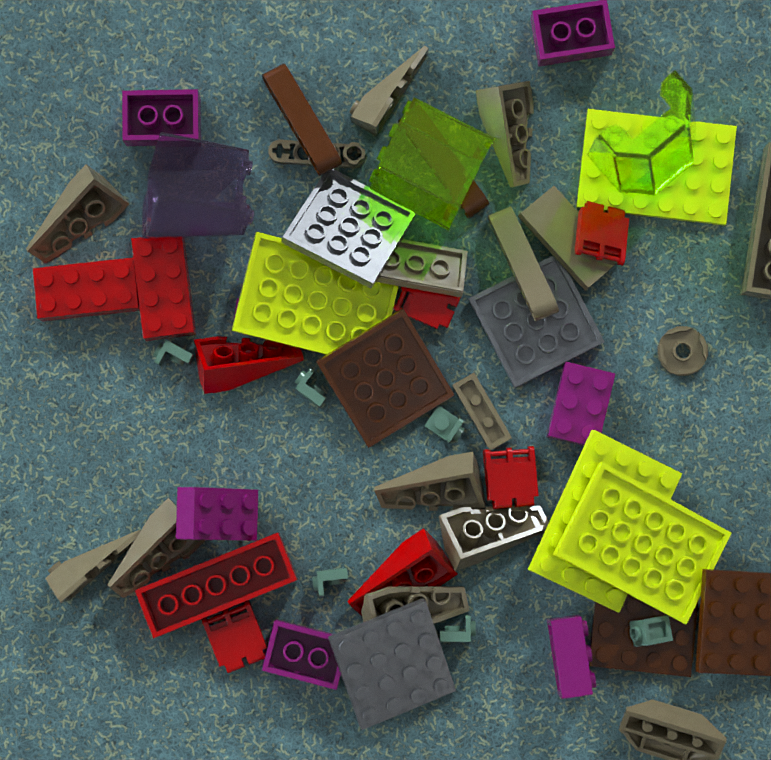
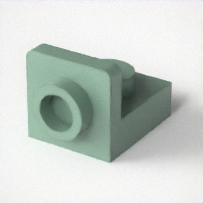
[153,340,195,366]
[295,369,326,408]
[424,405,465,443]
[312,567,349,597]
[439,615,476,642]
[629,615,673,647]

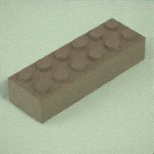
[741,142,771,300]

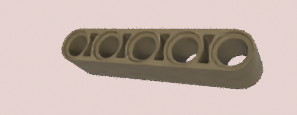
[487,206,559,322]

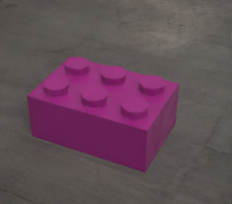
[530,0,615,67]
[122,89,201,146]
[546,362,616,446]
[176,487,258,541]
[547,615,596,699]
[262,619,341,690]

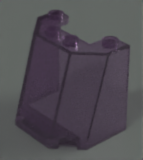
[142,132,254,239]

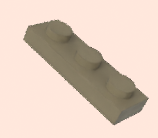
[452,373,512,451]

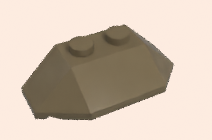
[619,699,726,760]

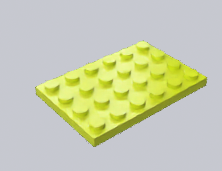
[576,109,737,226]
[232,232,399,355]
[528,430,682,613]
[553,462,732,624]

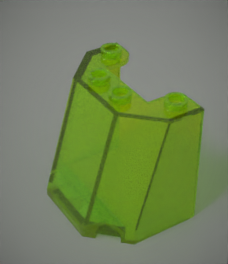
[587,70,696,196]
[369,97,497,231]

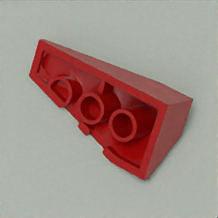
[194,336,304,394]
[348,528,458,616]

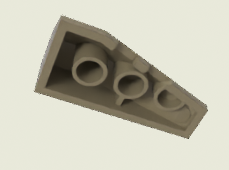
[349,45,429,137]
[476,81,534,187]
[26,164,129,263]
[374,452,486,511]
[107,498,206,598]
[439,506,549,571]
[45,530,141,602]
[361,586,470,624]

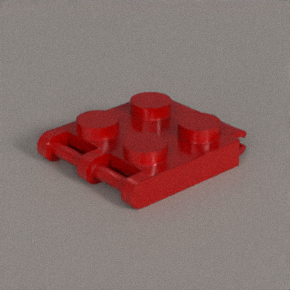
[574,201,629,266]
[393,287,461,329]
[483,446,539,509]
[201,600,268,673]

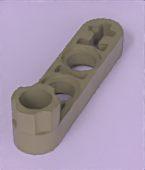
[268,140,366,169]

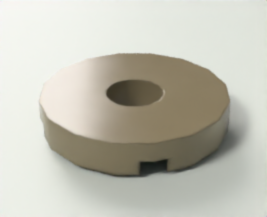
[657,326,708,376]

